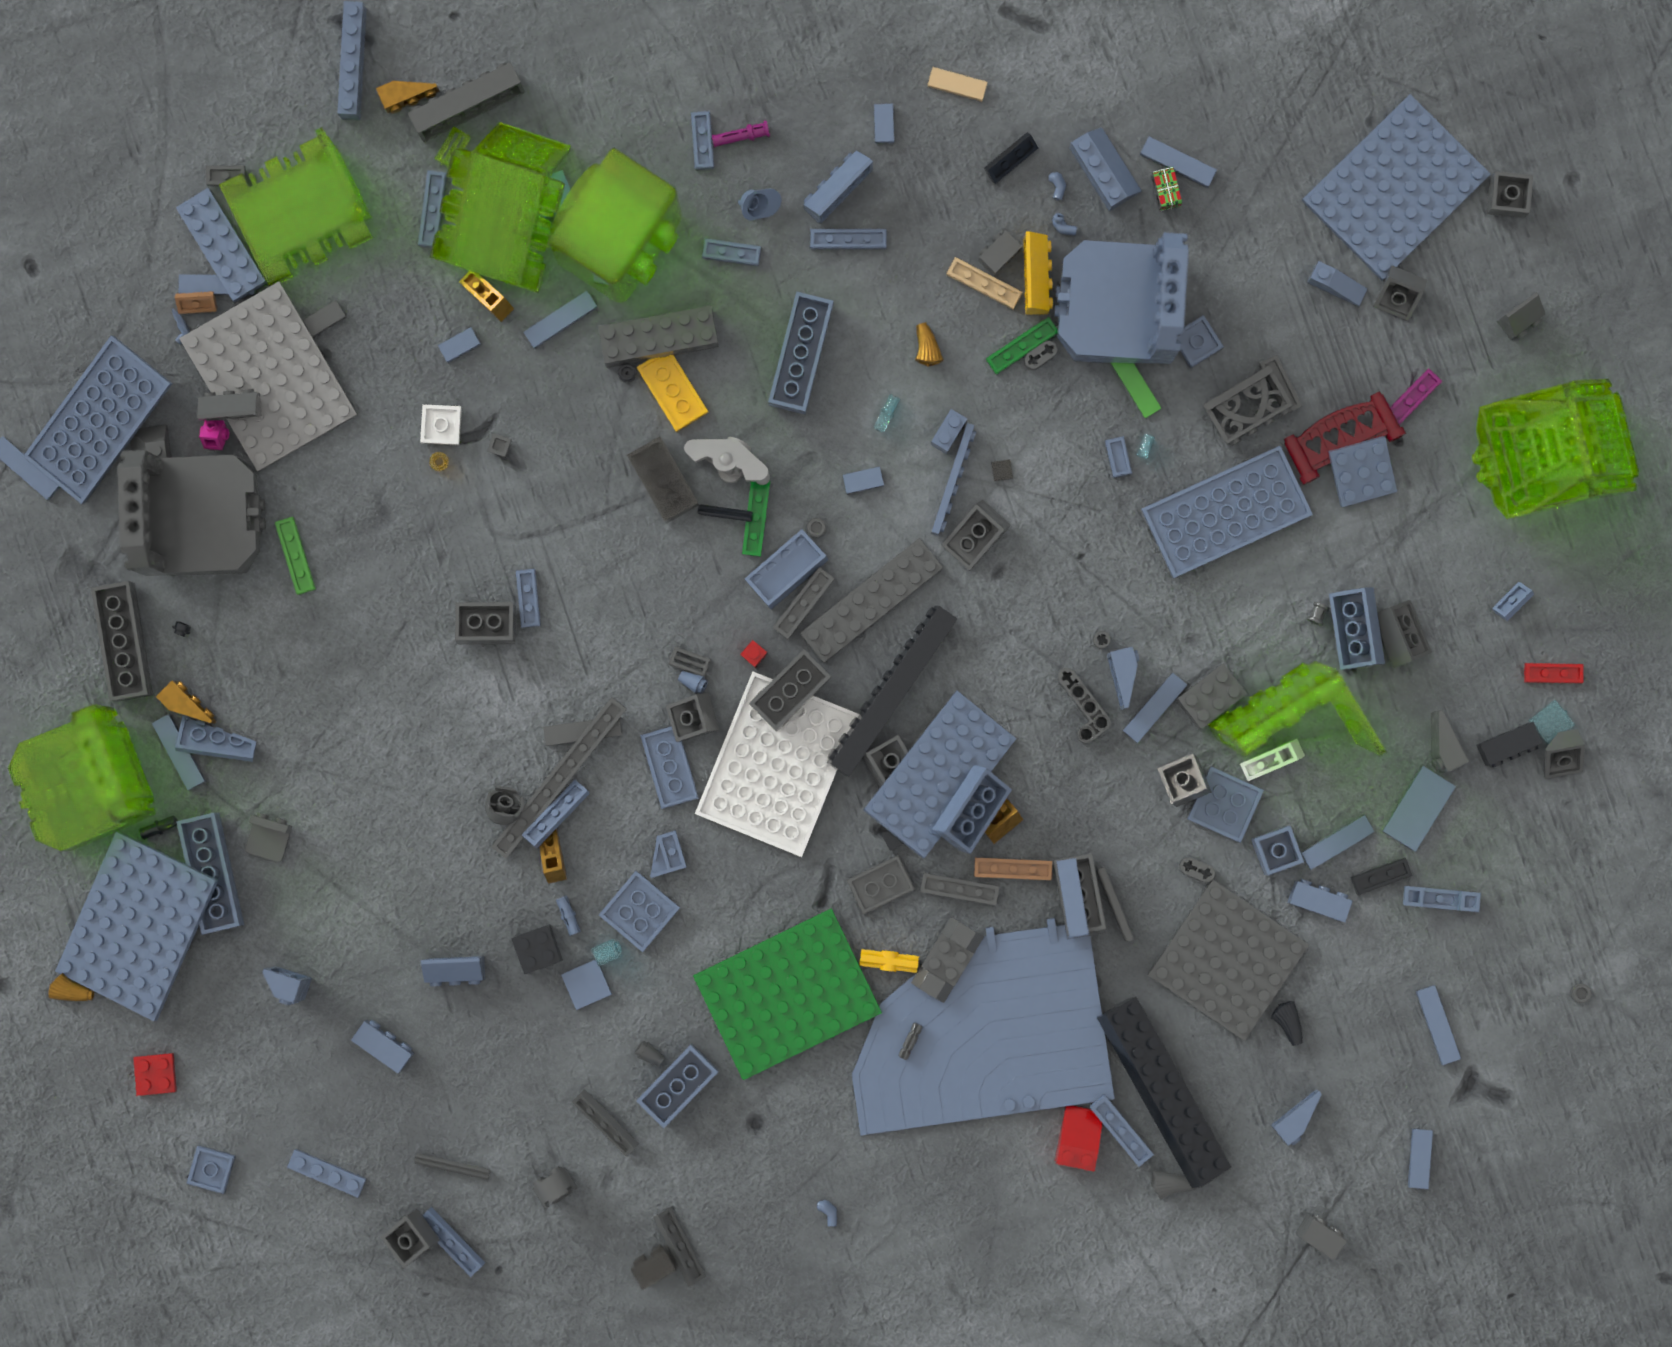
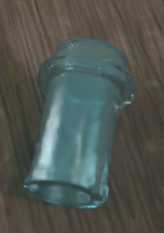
[1136,434,1155,459]

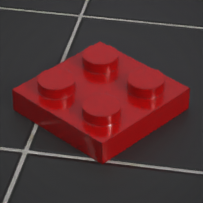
[133,1053,177,1096]

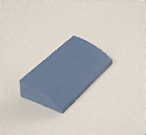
[745,529,828,610]

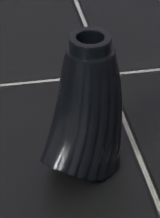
[1270,1001,1303,1046]

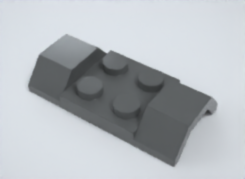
[911,917,984,1003]

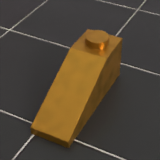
[459,269,514,322]
[539,828,567,884]

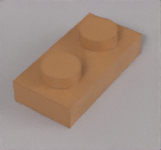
[175,291,217,314]

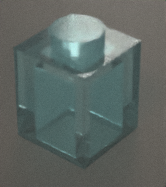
[591,939,623,966]

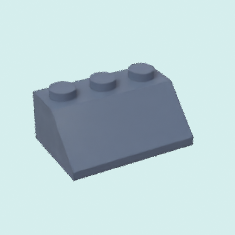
[421,956,485,986]
[262,966,312,1005]

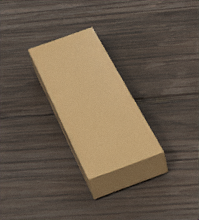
[928,67,987,101]

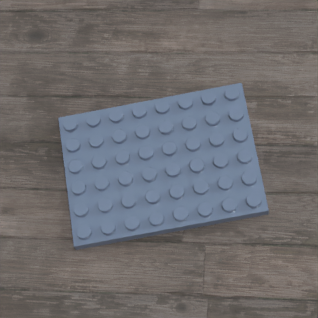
[1302,94,1490,280]
[55,831,218,1021]

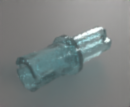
[874,394,900,432]

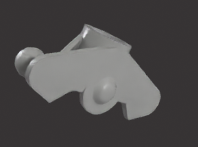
[684,437,770,485]

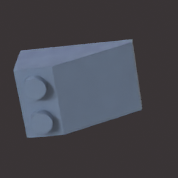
[1107,647,1139,710]

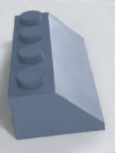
[1069,127,1142,211]
[804,150,873,224]

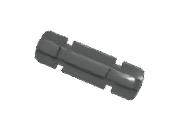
[899,1023,923,1060]

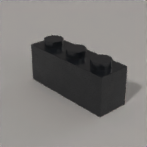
[1476,722,1543,768]

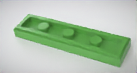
[1111,363,1161,418]
[275,517,316,595]

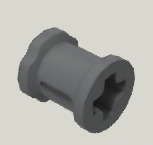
[1307,602,1330,626]

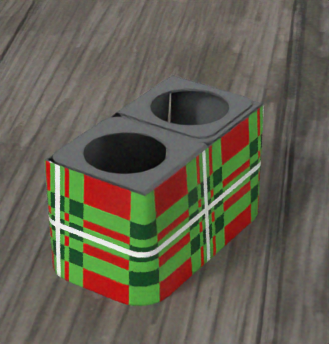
[1151,167,1182,211]

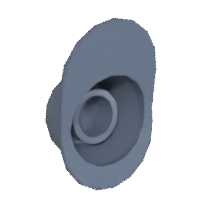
[738,189,782,220]

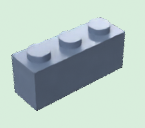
[1287,879,1353,922]
[351,1020,414,1074]

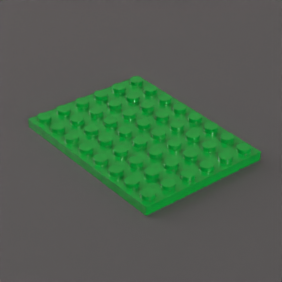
[693,908,882,1080]

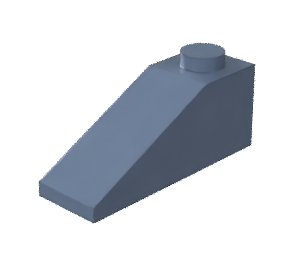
[1307,261,1367,307]
[1271,1090,1322,1146]

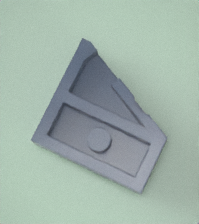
[650,830,687,878]

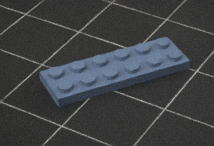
[176,188,267,303]

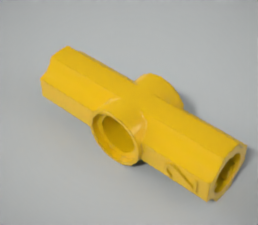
[859,949,919,973]

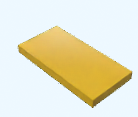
[636,355,709,432]

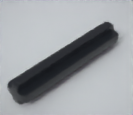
[698,504,753,522]

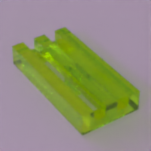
[434,126,471,170]

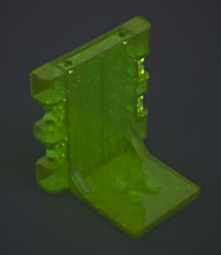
[430,122,571,293]
[219,127,373,286]
[1208,661,1387,757]

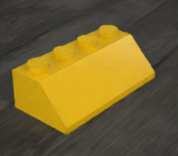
[1023,231,1053,315]

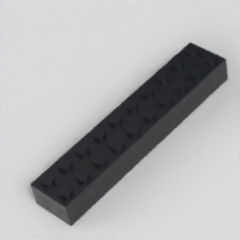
[1097,996,1232,1188]

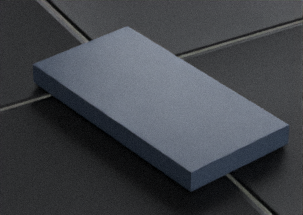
[640,726,699,809]
[1382,766,1456,852]

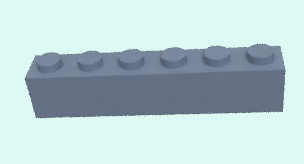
[337,1,367,120]

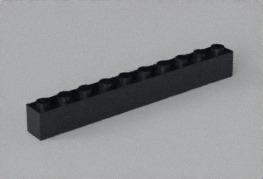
[827,606,958,777]

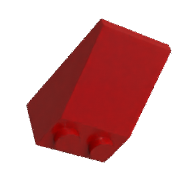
[1055,1105,1102,1172]

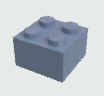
[1251,826,1304,875]

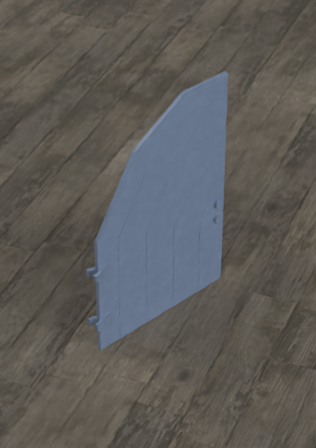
[852,918,1114,1135]

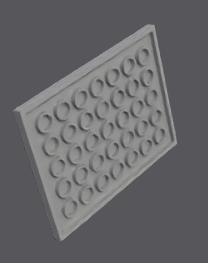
[179,282,358,472]

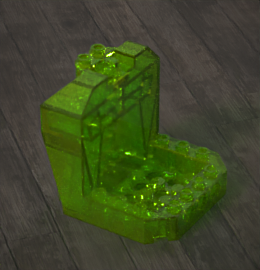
[1472,379,1639,519]
[8,704,156,851]

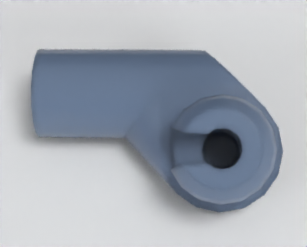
[1049,172,1066,201]
[1052,213,1077,236]
[817,1200,837,1226]

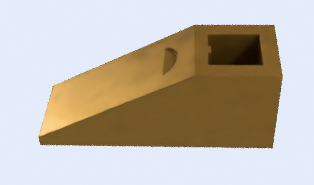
[376,81,440,114]
[156,680,216,724]

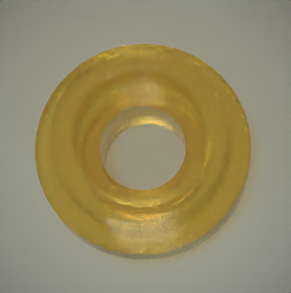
[429,452,449,471]

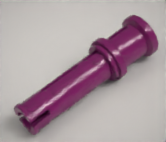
[712,120,770,147]

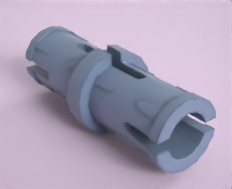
[556,896,581,936]

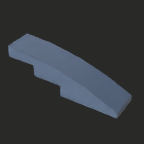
[1301,815,1374,870]

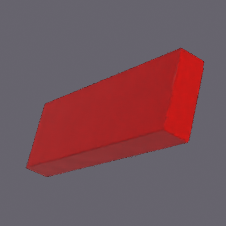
[1524,663,1584,684]

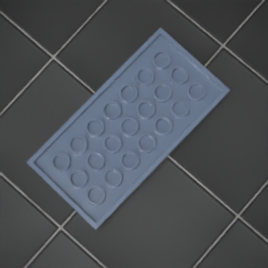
[23,336,173,504]
[1141,446,1313,579]
[863,691,1016,858]

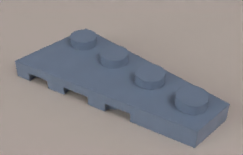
[175,715,256,762]

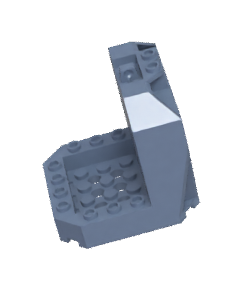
[1054,233,1188,364]

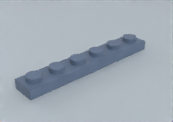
[931,423,976,536]

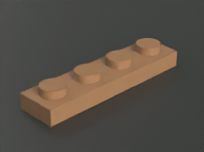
[974,858,1052,880]

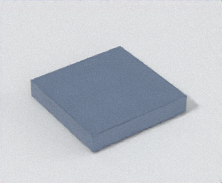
[1177,315,1224,368]
[561,959,612,1010]
[186,1145,236,1194]

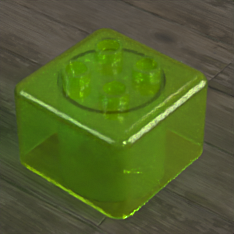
[549,147,682,303]

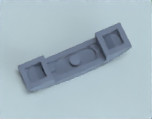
[1403,886,1481,912]

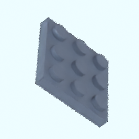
[1328,436,1397,507]
[1187,767,1264,843]
[599,871,680,952]

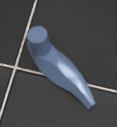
[172,308,190,344]

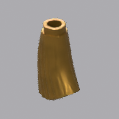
[915,322,944,367]
[48,973,95,1001]

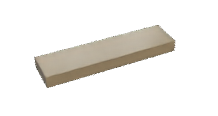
[946,257,1022,310]

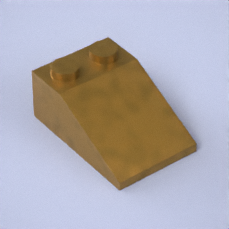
[984,798,1023,844]

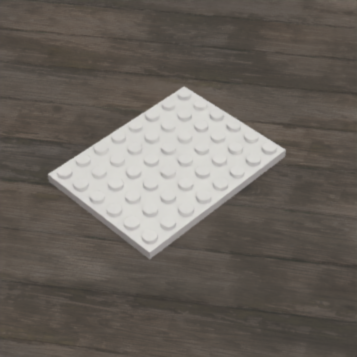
[695,672,859,857]

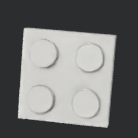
[420,405,462,445]

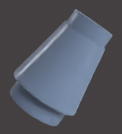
[678,671,708,694]

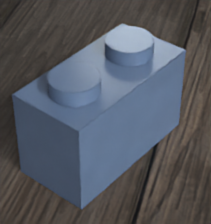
[931,409,967,454]

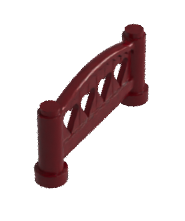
[1284,391,1407,485]

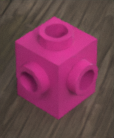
[199,420,229,450]

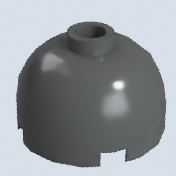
[485,786,525,825]

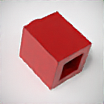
[740,640,768,668]

